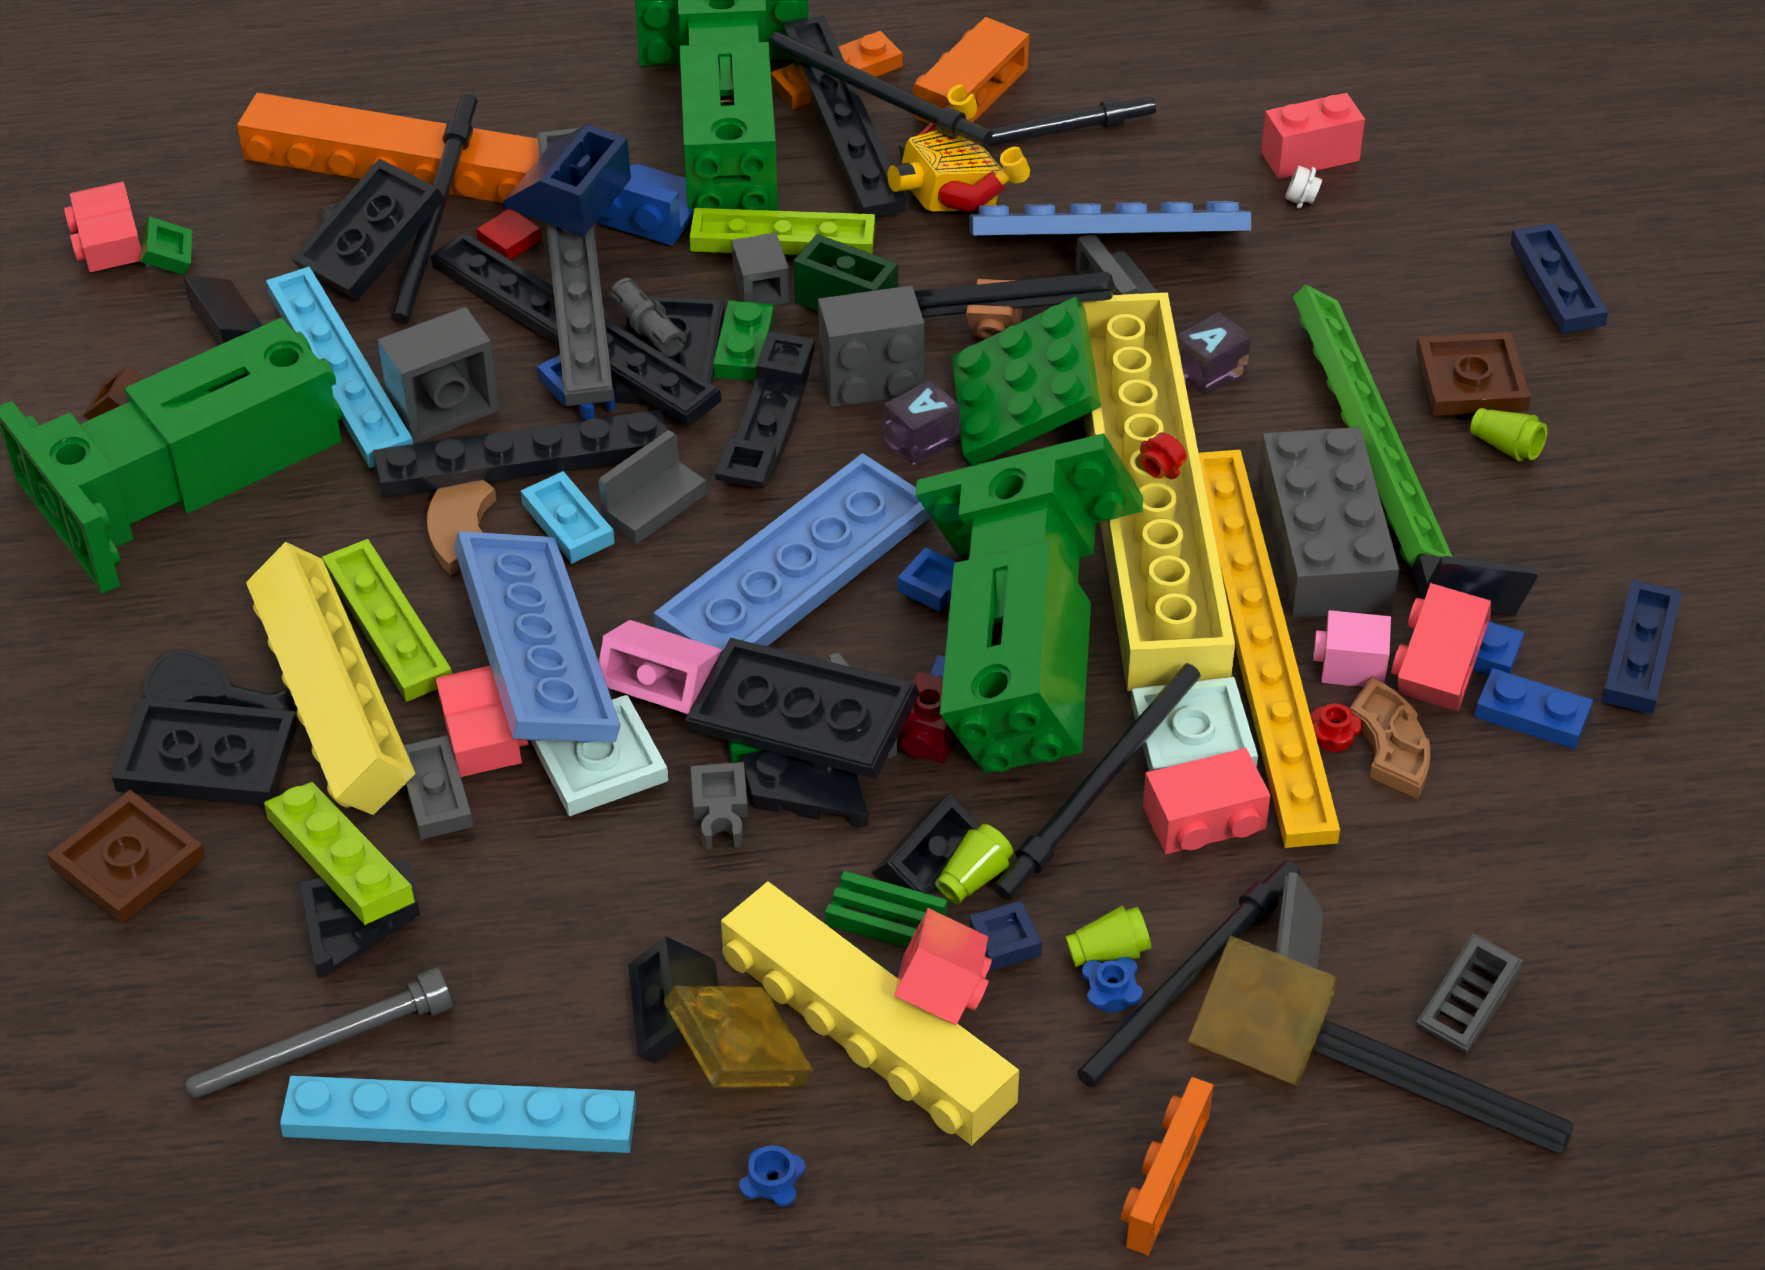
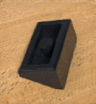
[184,276,262,345]
[872,793,980,895]

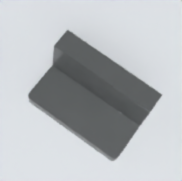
[1075,233,1158,295]
[599,430,707,545]

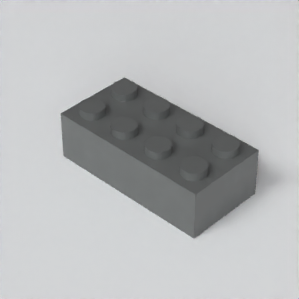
[1258,427,1399,618]

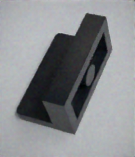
[1412,554,1538,616]
[628,936,726,1063]

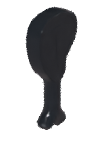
[143,650,295,711]

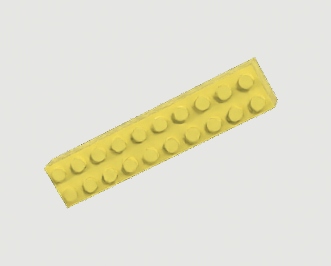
[1082,292,1235,691]

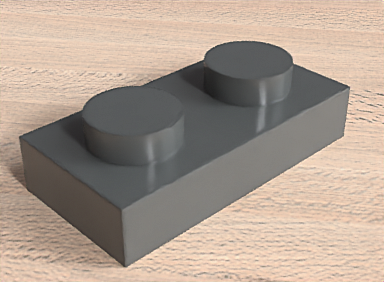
[404,735,473,840]

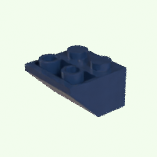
[504,124,631,237]

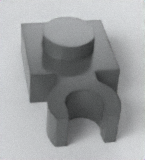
[691,762,748,850]

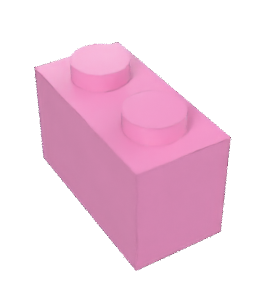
[599,620,723,714]

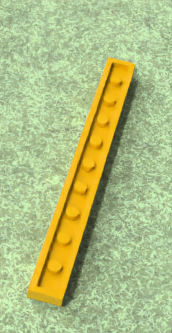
[1199,450,1340,848]

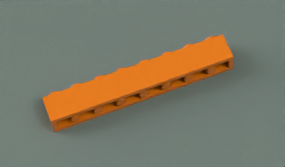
[237,93,540,203]

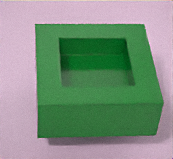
[140,216,192,275]

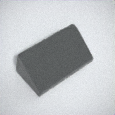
[1271,872,1324,999]

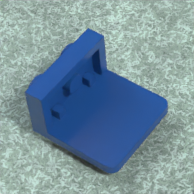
[597,164,694,246]

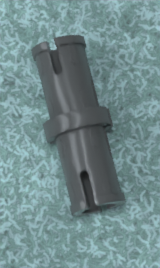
[609,278,687,357]

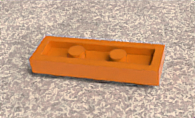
[771,31,903,109]
[1121,1077,1214,1256]

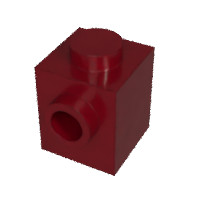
[897,671,957,764]

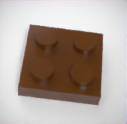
[1416,332,1531,416]
[46,790,206,924]

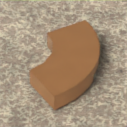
[427,480,496,576]
[1350,677,1430,800]

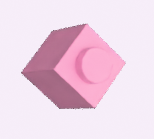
[1313,610,1391,687]

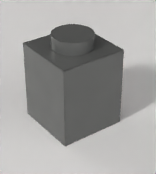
[731,233,790,306]

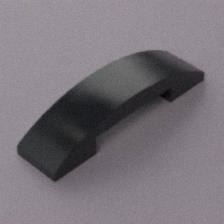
[715,331,815,489]

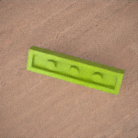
[690,208,875,255]
[322,539,452,702]
[264,782,415,925]

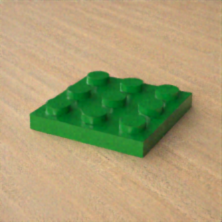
[951,296,1101,466]

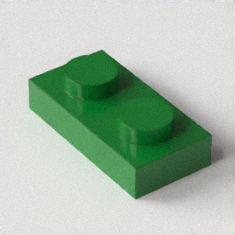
[713,301,775,381]

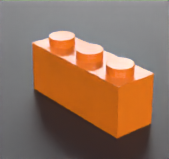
[912,17,1029,124]

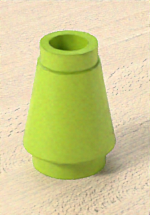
[1470,408,1547,461]
[935,824,1014,904]
[1065,906,1152,968]

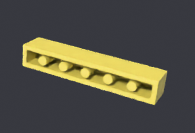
[246,542,416,815]
[721,881,1019,1146]

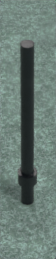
[769,31,993,148]
[391,94,478,324]
[899,96,1156,160]
[993,663,1201,900]
[1077,860,1300,1087]

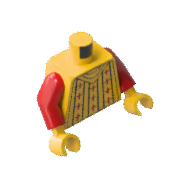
[887,84,1030,212]

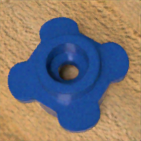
[1082,957,1143,1012]
[739,1145,805,1207]

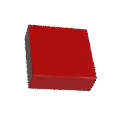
[476,209,542,260]

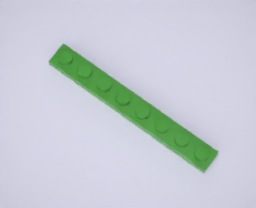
[1293,284,1453,567]

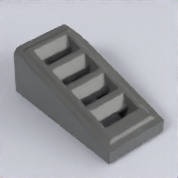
[1416,933,1523,1054]

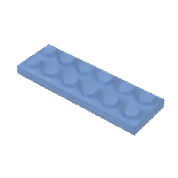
[969,201,1251,235]
[653,453,930,650]
[454,531,621,743]

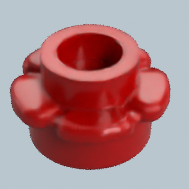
[1140,432,1187,479]
[1310,703,1362,752]

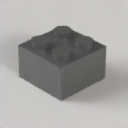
[818,286,924,407]
[377,307,500,444]

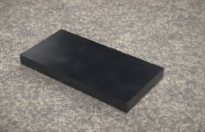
[685,638,920,779]

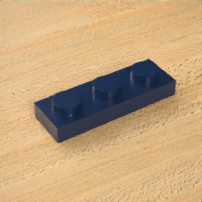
[1510,223,1608,334]
[1601,580,1682,714]

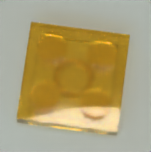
[1188,936,1339,1086]
[664,986,813,1087]

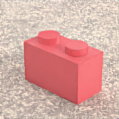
[1261,93,1365,179]
[1391,583,1491,712]
[1142,748,1271,855]
[894,908,992,1025]

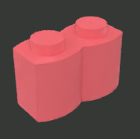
[64,181,141,272]
[435,666,529,777]

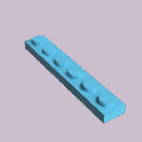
[266,266,413,468]
[280,1076,636,1153]

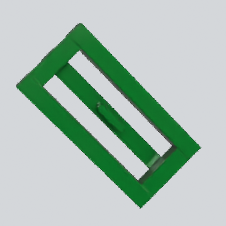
[825,871,948,948]

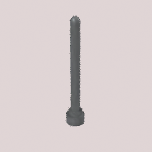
[185,966,453,1098]

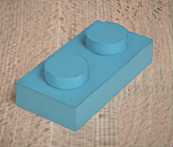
[520,471,615,564]

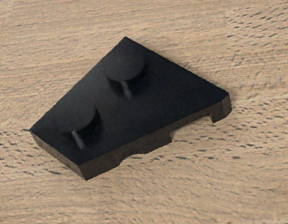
[741,750,868,827]
[299,859,420,978]

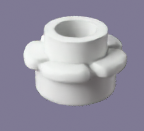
[1285,165,1322,209]

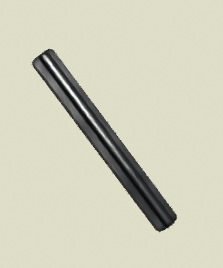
[914,272,1115,318]
[1297,1014,1573,1153]

